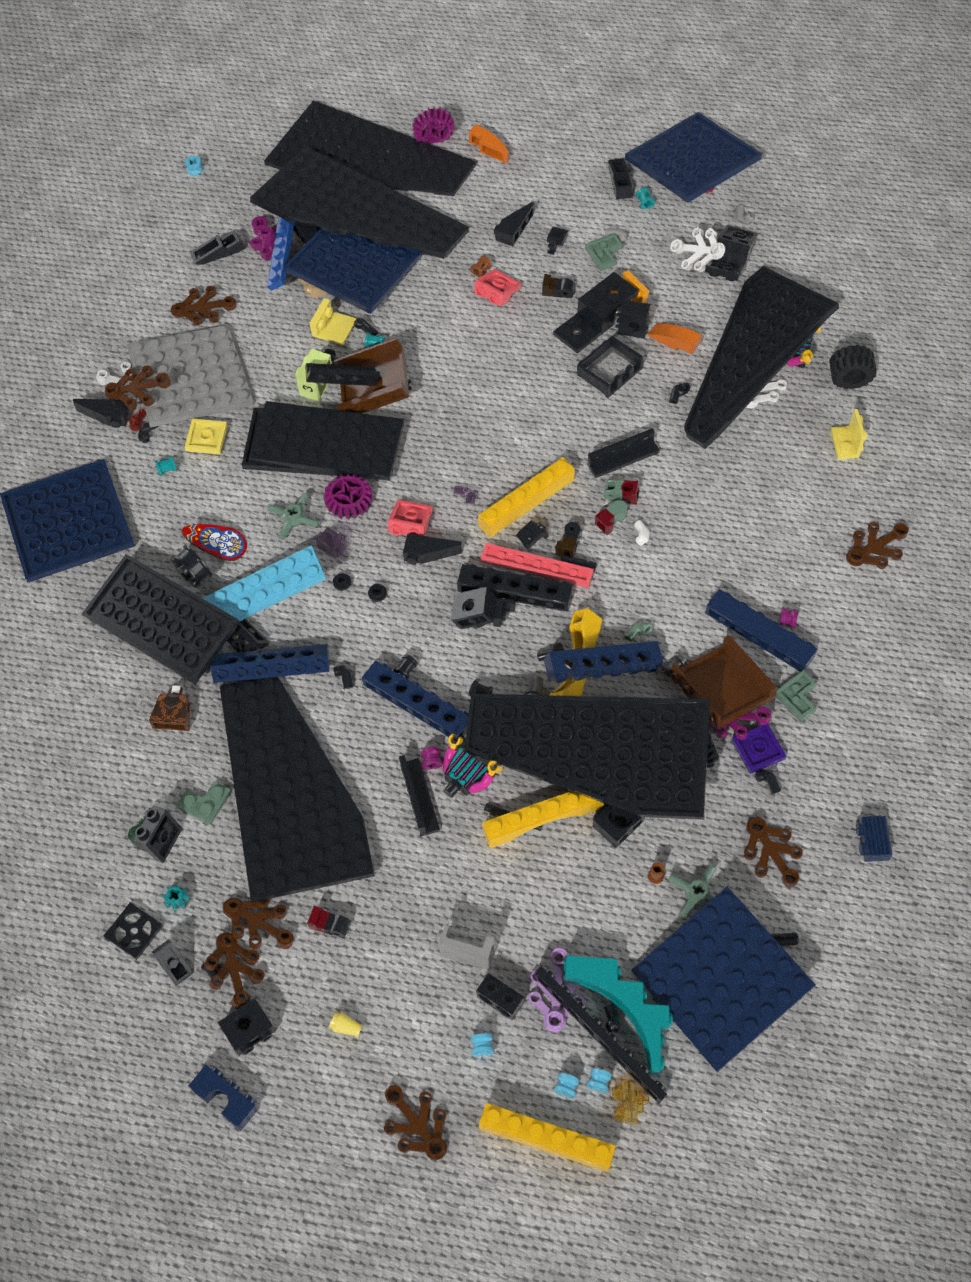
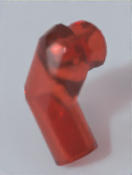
[129,408,147,432]

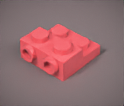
[474,269,522,306]
[388,500,433,536]

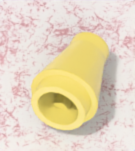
[329,1011,363,1037]

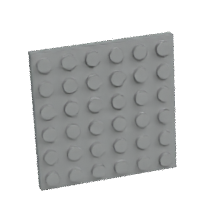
[127,324,254,428]

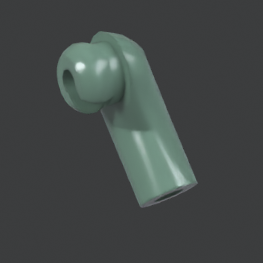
[624,622,653,642]

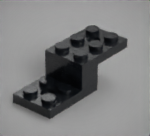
[705,225,758,281]
[553,272,639,354]

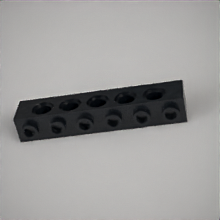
[457,564,573,612]

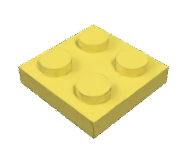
[185,419,228,455]

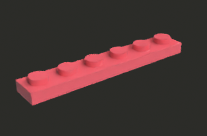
[481,543,594,588]

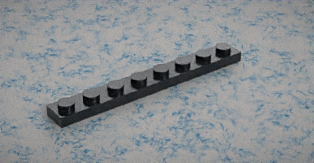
[534,966,667,1104]

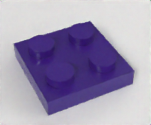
[731,724,786,774]

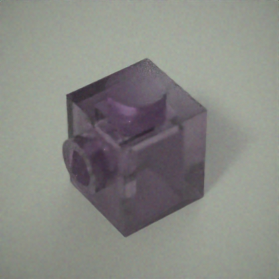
[316,527,347,559]

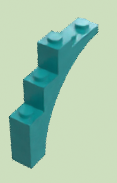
[563,955,673,1076]

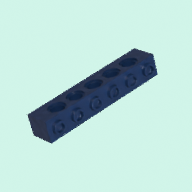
[544,641,663,683]
[210,644,330,683]
[362,660,468,742]

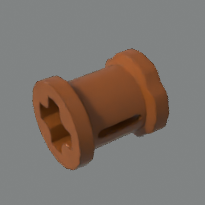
[470,256,492,278]

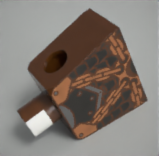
[149,685,190,731]

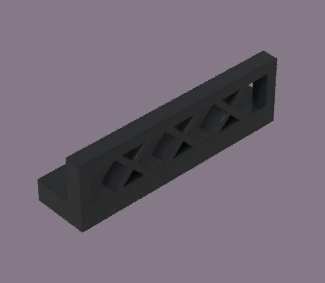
[305,363,380,386]
[587,428,660,479]
[227,619,270,652]
[399,755,440,837]

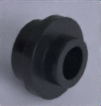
[333,573,351,591]
[368,584,387,602]

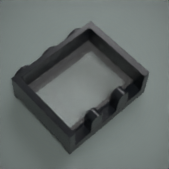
[577,336,643,398]

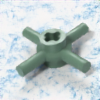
[268,493,320,540]
[668,865,716,921]

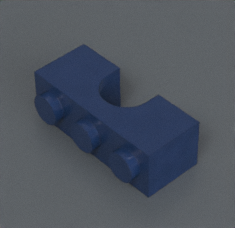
[188,1065,258,1131]

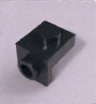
[516,520,549,549]

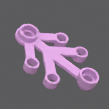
[528,948,584,1033]

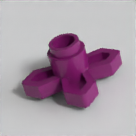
[249,225,293,261]

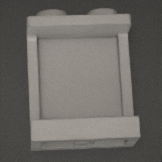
[436,924,495,970]

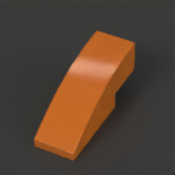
[469,124,508,163]
[647,323,702,355]

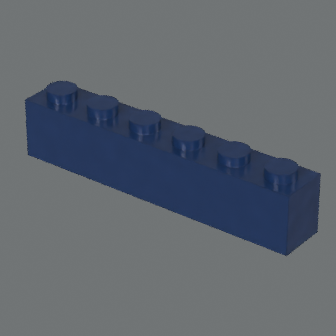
[705,589,817,672]

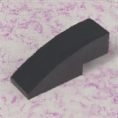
[608,158,632,200]
[190,230,245,265]

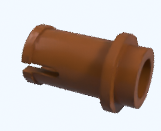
[648,862,664,884]

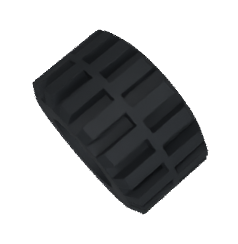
[829,345,877,389]

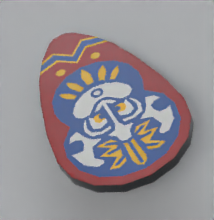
[181,524,247,561]

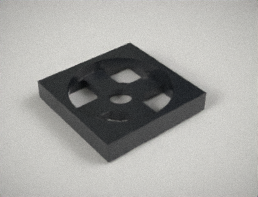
[103,902,163,960]

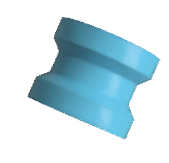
[185,156,203,175]
[471,1033,494,1057]
[586,1068,612,1094]
[554,1073,580,1099]

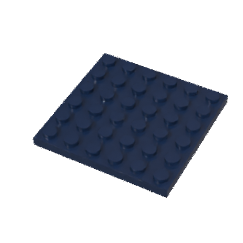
[625,112,762,203]
[284,227,423,314]
[0,459,135,583]
[631,886,816,1072]

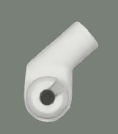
[634,520,650,546]

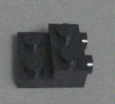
[133,805,183,863]

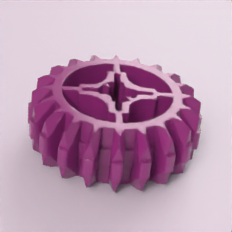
[412,106,455,144]
[323,473,373,520]

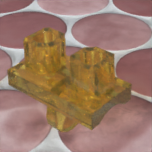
[612,1080,650,1125]

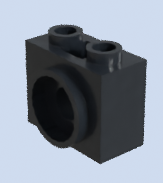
[615,300,650,339]
[451,587,496,629]
[592,805,645,848]
[217,998,276,1056]

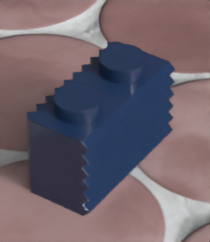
[856,815,893,862]

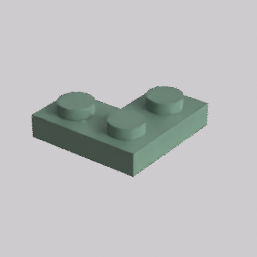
[585,233,622,271]
[775,670,817,722]
[176,781,232,825]

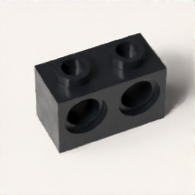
[476,973,524,1021]

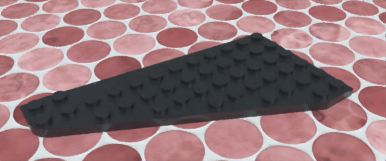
[684,266,839,449]

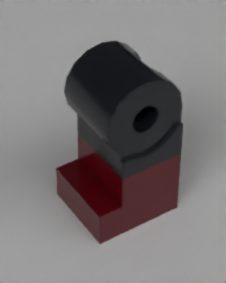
[307,905,351,938]

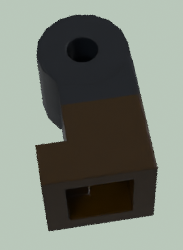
[542,274,575,298]
[555,522,580,558]

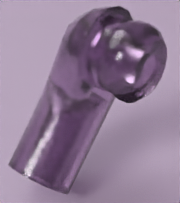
[454,485,477,504]

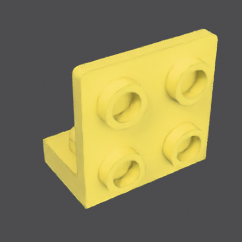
[310,298,356,345]
[830,409,867,459]

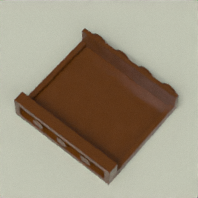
[334,337,409,413]
[671,635,777,729]

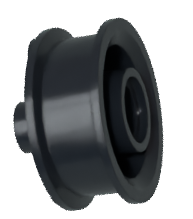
[170,545,212,588]

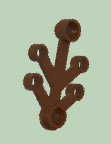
[170,286,237,325]
[105,365,171,410]
[846,522,909,569]
[744,817,803,887]
[223,898,294,950]
[204,932,264,1010]
[384,1085,447,1160]

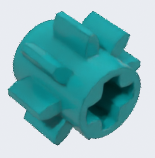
[162,884,190,912]

